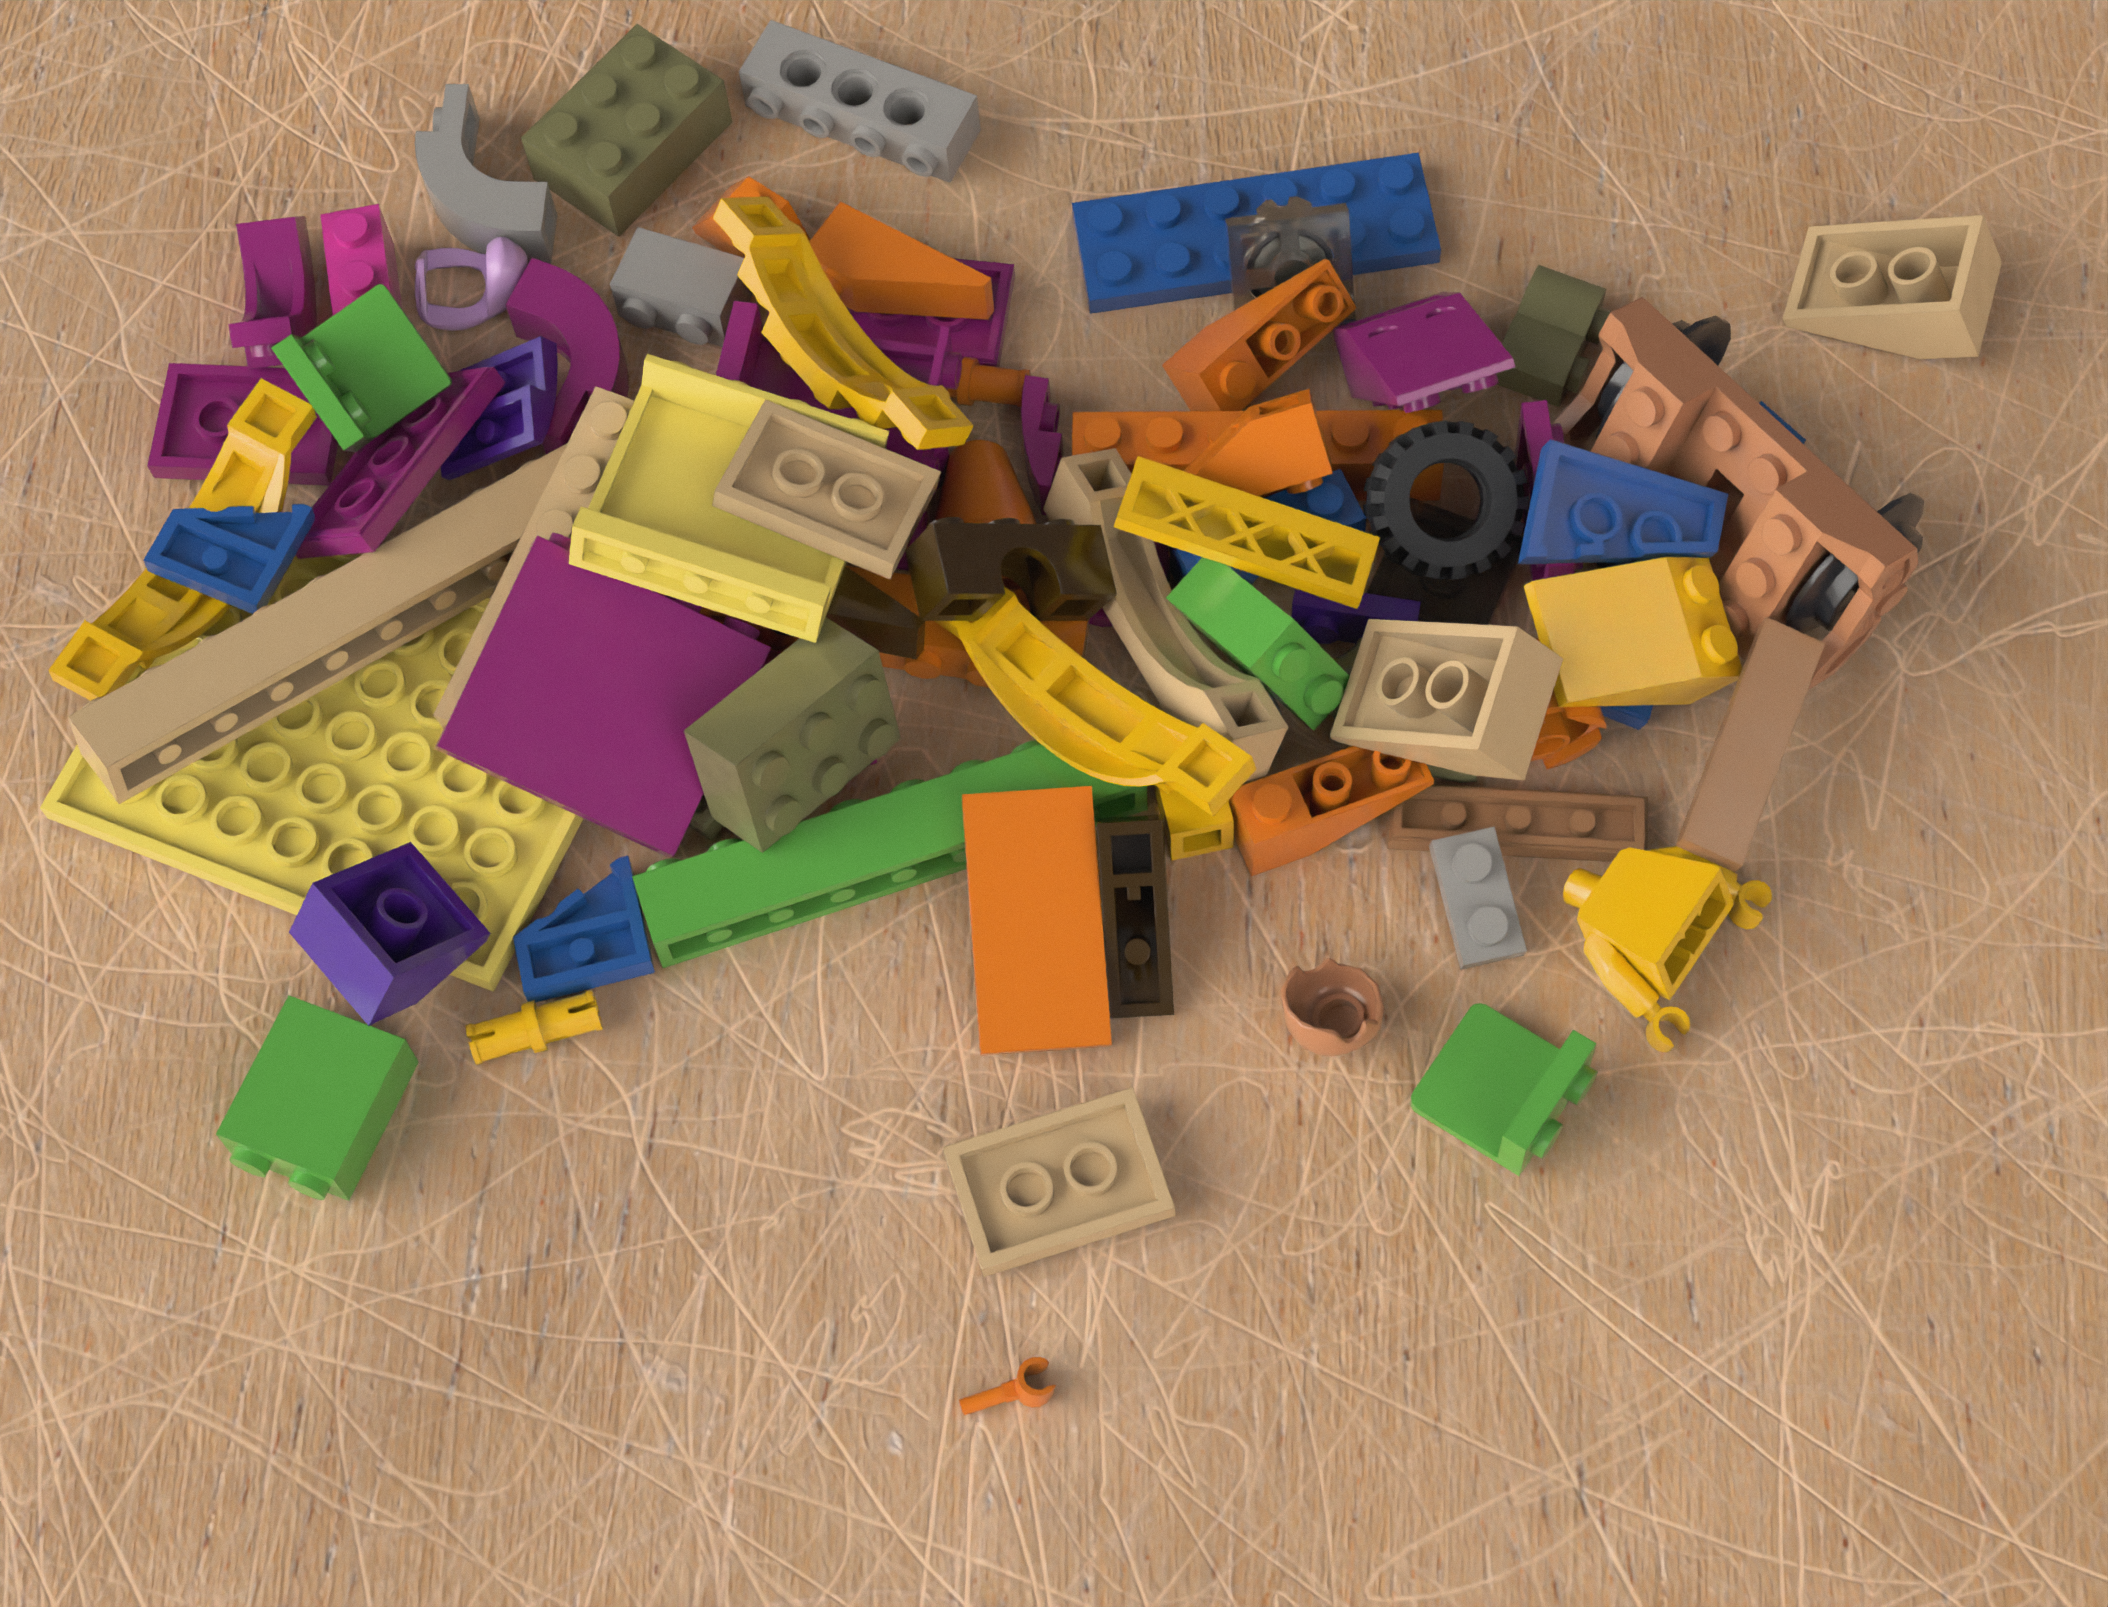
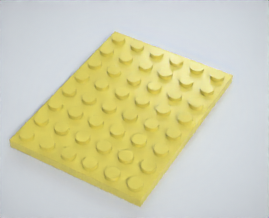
[40,553,584,992]

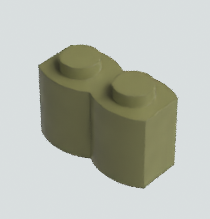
[1497,265,1612,407]

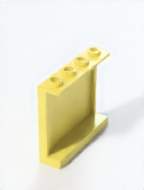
[569,354,889,643]

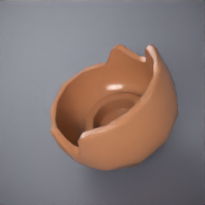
[1280,958,1385,1056]

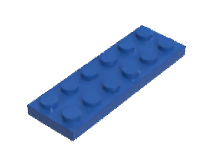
[1072,152,1441,314]

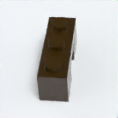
[905,517,1117,621]

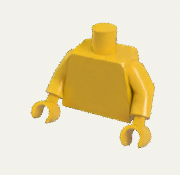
[1563,846,1772,1052]

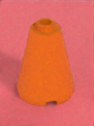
[934,440,1037,591]

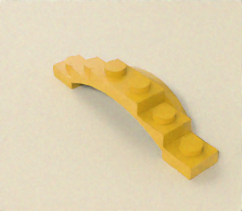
[713,197,974,450]
[48,378,317,701]
[935,587,1256,816]

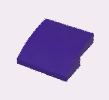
[441,336,558,480]

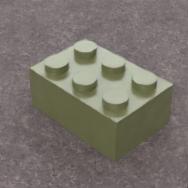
[521,24,732,237]
[684,618,901,853]

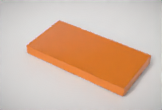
[962,786,1112,1056]

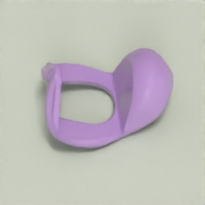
[415,237,528,331]

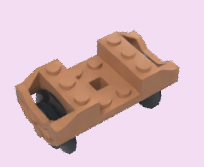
[1553,297,1924,690]

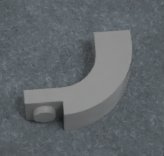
[415,84,558,264]

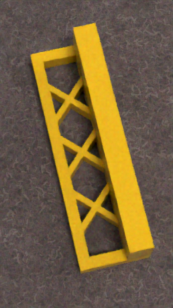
[1114,456,1380,609]

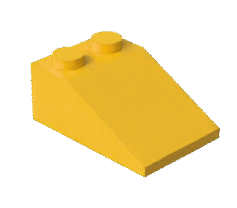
[1523,557,1742,707]

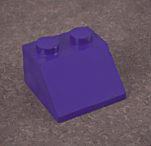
[289,842,491,1026]

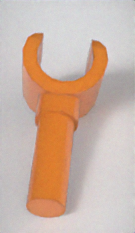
[959,1357,1056,1416]

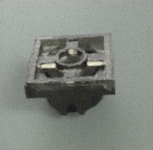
[1225,196,1356,326]

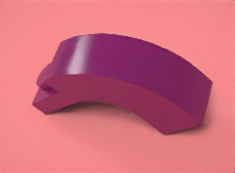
[228,216,317,369]
[505,258,629,454]

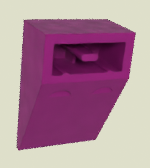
[1332,291,1516,413]

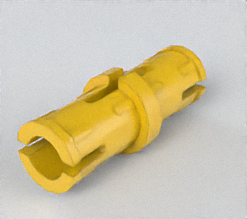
[465,989,603,1065]

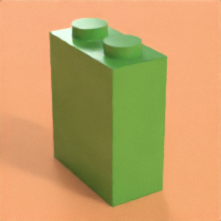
[1166,557,1350,731]
[216,995,419,1201]

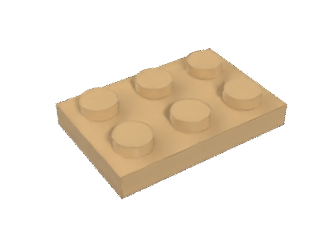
[712,399,941,579]
[943,1087,1176,1277]

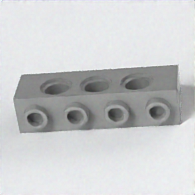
[739,20,981,183]

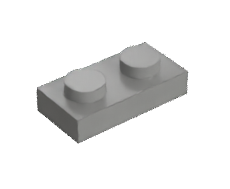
[1429,827,1527,970]

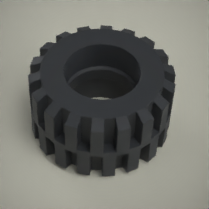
[1363,420,1529,580]

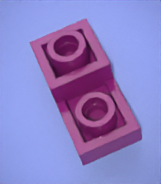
[1021,375,1064,516]

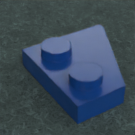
[143,504,316,614]
[513,856,655,1003]

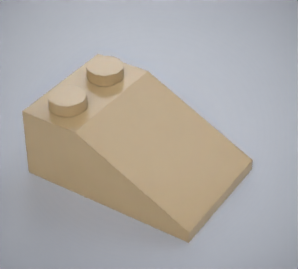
[1783,215,2002,359]
[1330,619,1563,780]

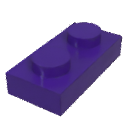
[1291,588,1421,644]

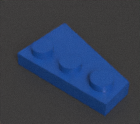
[1518,439,1728,564]

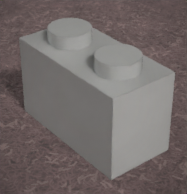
[610,227,753,347]

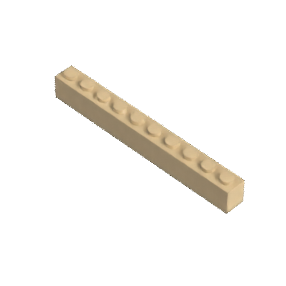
[67,444,567,804]

